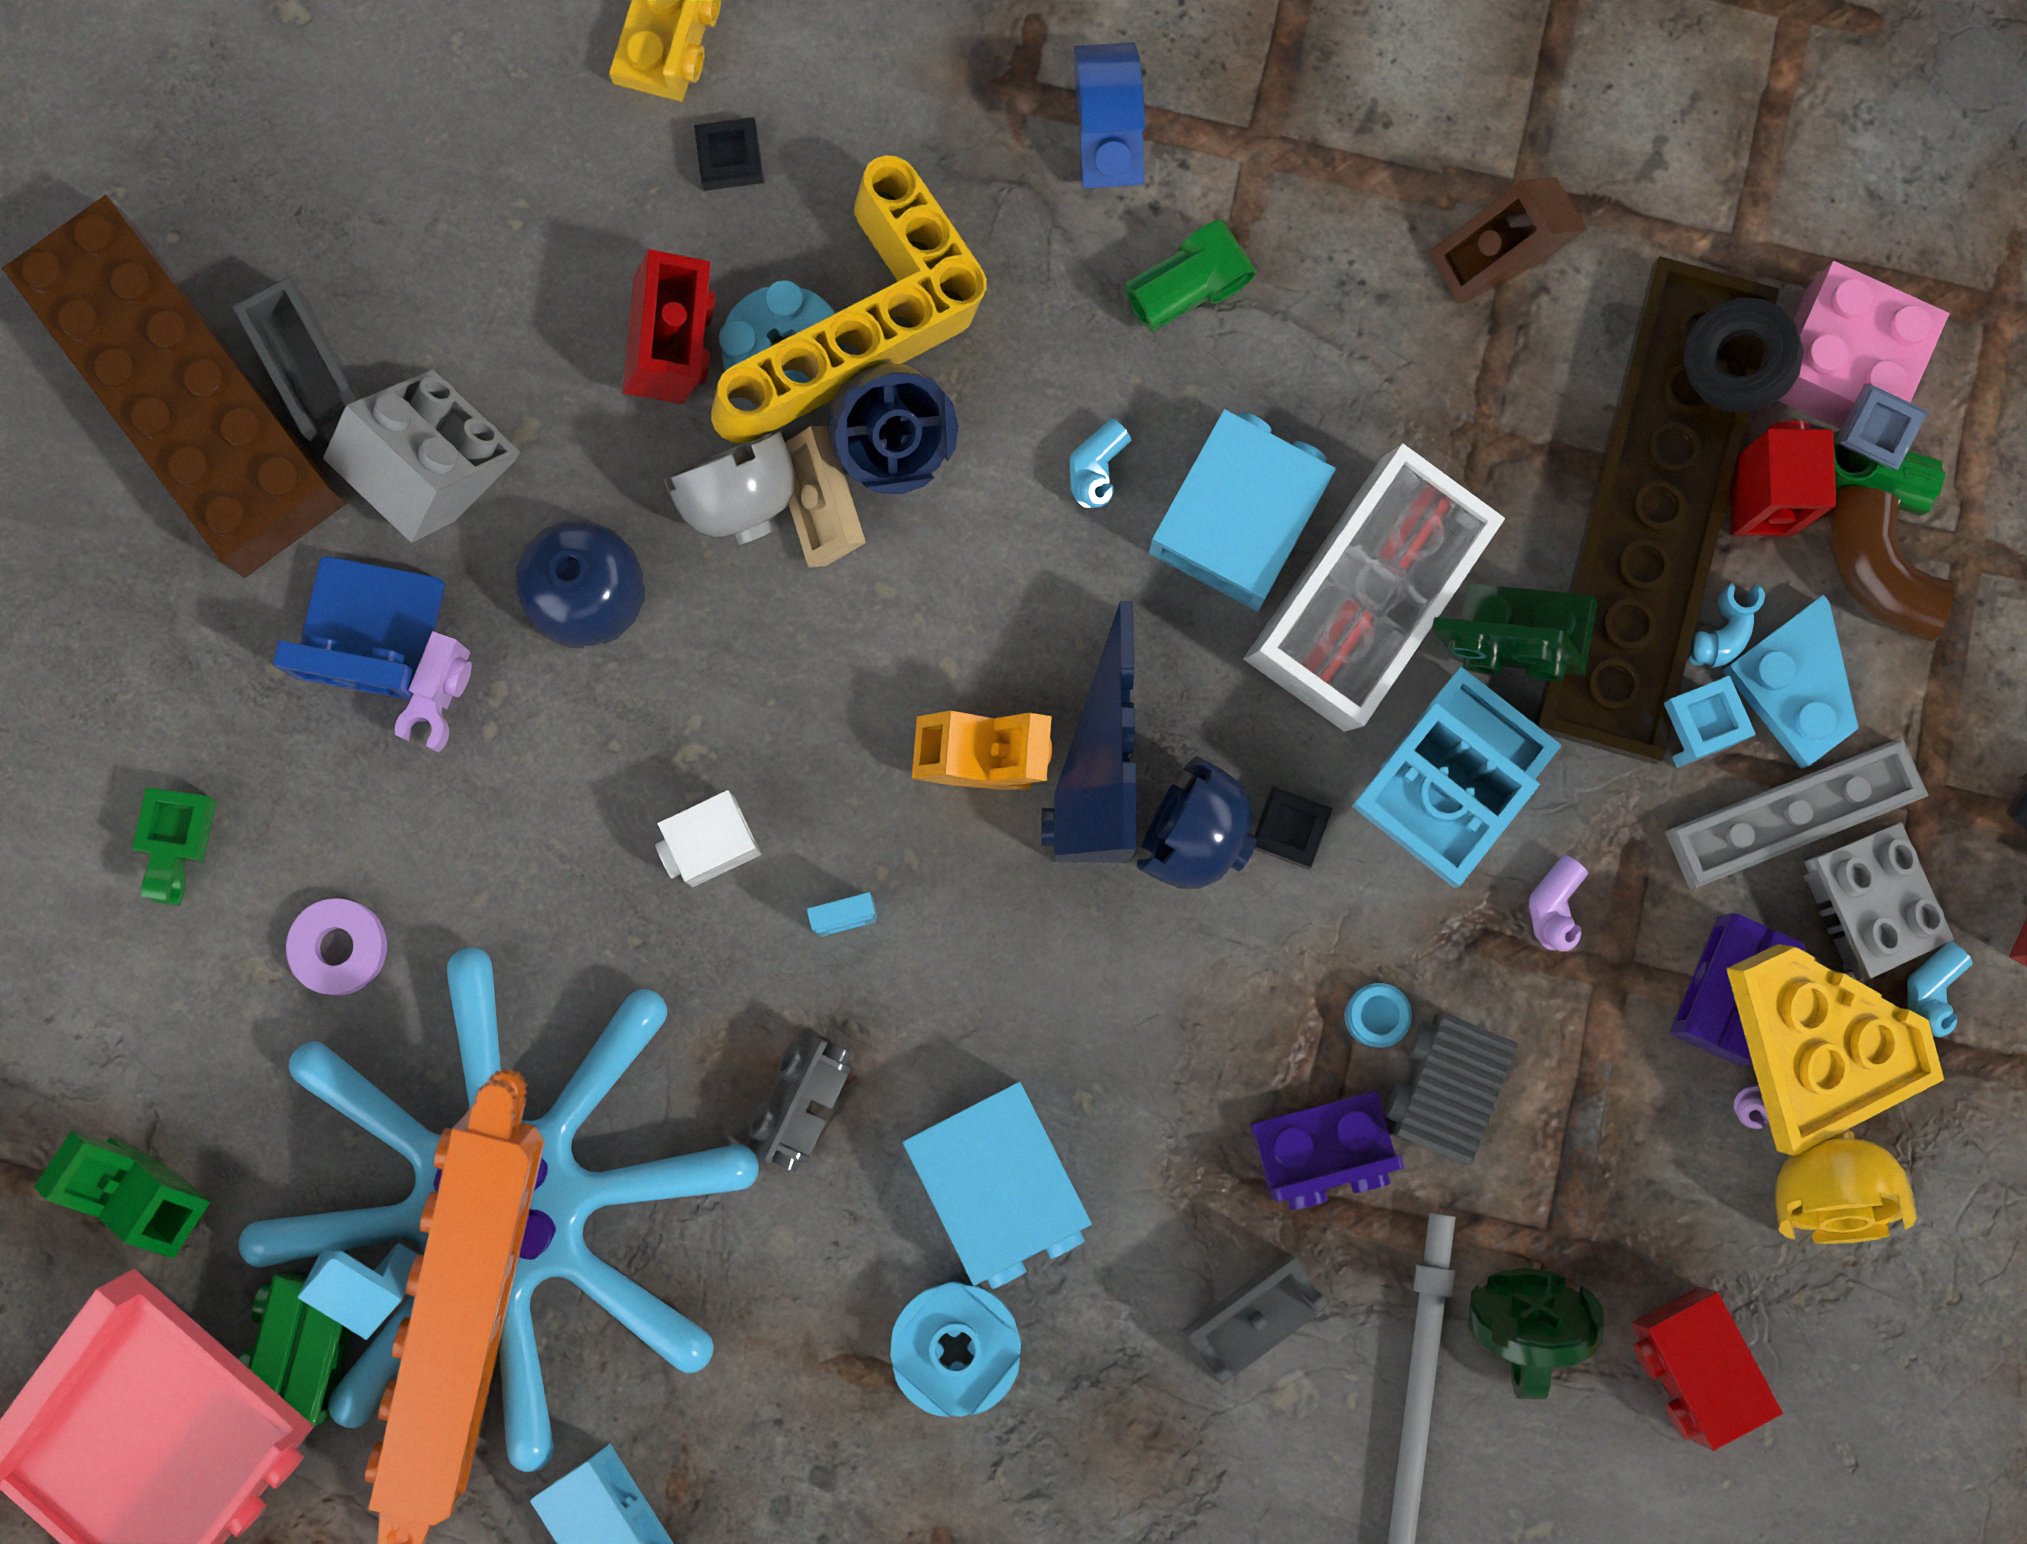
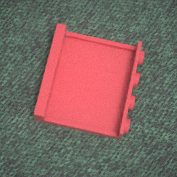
[0,1269,314,1544]

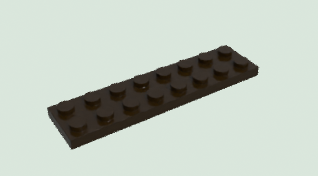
[1534,256,1780,764]

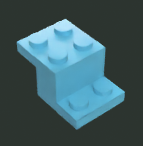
[1351,666,1562,888]

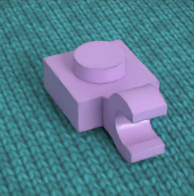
[395,631,472,752]

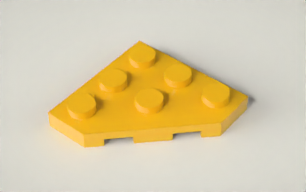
[1726,944,1944,1156]

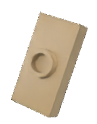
[785,426,866,567]

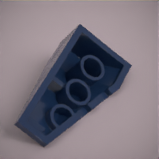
[1041,601,1136,863]

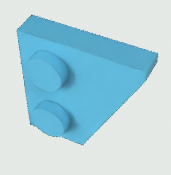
[1722,595,1858,769]

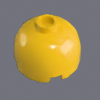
[1775,1130,1917,1244]

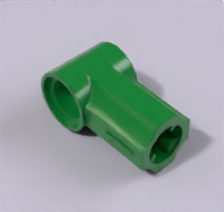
[1124,219,1257,333]
[1833,429,1946,516]

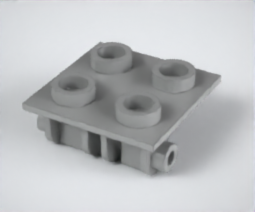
[1803,822,1954,980]

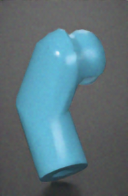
[1069,418,1131,508]
[1907,941,1973,1037]

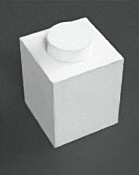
[655,790,762,887]

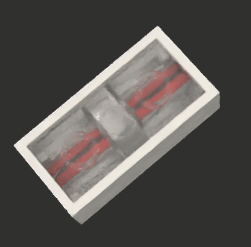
[1243,443,1505,732]

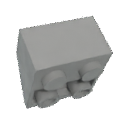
[323,369,520,543]

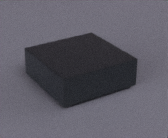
[694,117,764,191]
[1253,786,1333,870]

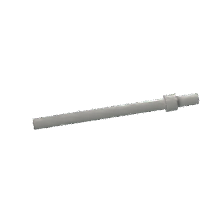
[1388,1213,1456,1544]

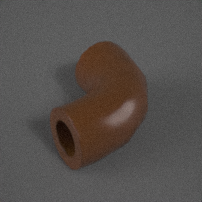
[1831,486,1954,641]

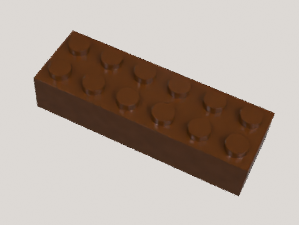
[2,194,346,578]

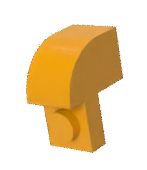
[911,710,1052,790]

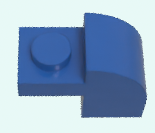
[1074,42,1145,188]

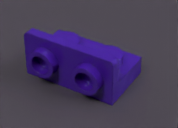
[1250,1091,1404,1210]

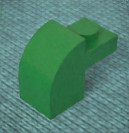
[33,1130,210,1259]

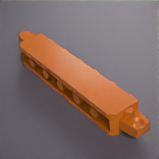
[365,1068,545,1544]

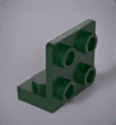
[1431,583,1598,682]

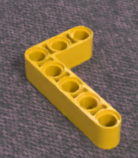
[711,155,987,444]

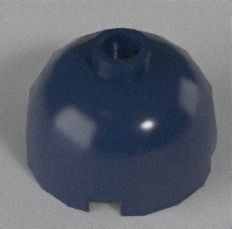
[827,363,959,494]
[516,520,645,648]
[1137,756,1257,889]

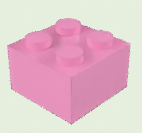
[1777,261,1950,429]

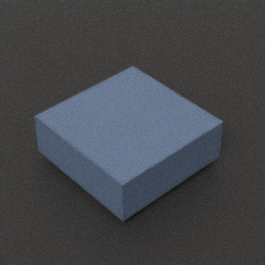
[1834,384,1928,470]

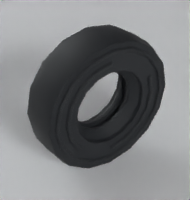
[1684,298,1804,413]

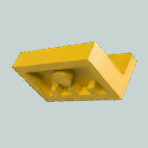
[609,0,721,102]

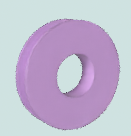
[286,898,387,996]

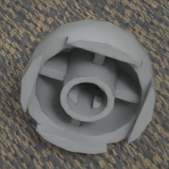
[663,431,795,545]

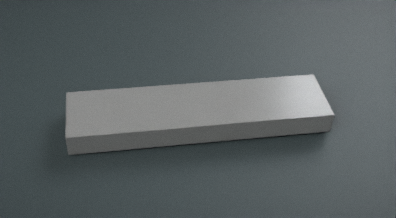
[1665,737,1929,890]

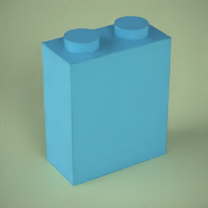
[1149,409,1336,612]
[902,1082,1092,1290]

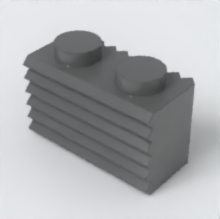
[1385,1013,1518,1166]

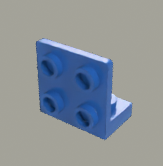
[273,556,446,701]

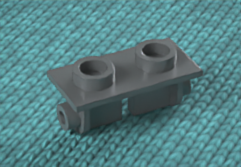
[748,1031,852,1172]

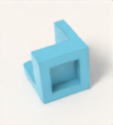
[1664,675,1756,768]
[298,1242,418,1340]

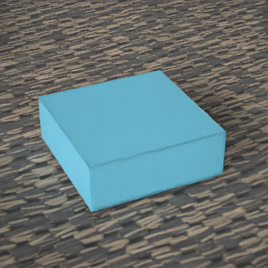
[807,892,879,937]

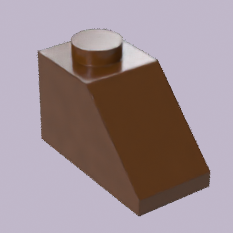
[1428,177,1587,304]

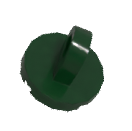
[1468,1268,1604,1399]

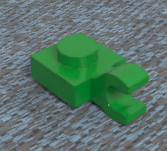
[132,787,217,906]

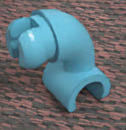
[1688,583,1765,668]

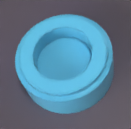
[1344,983,1412,1048]

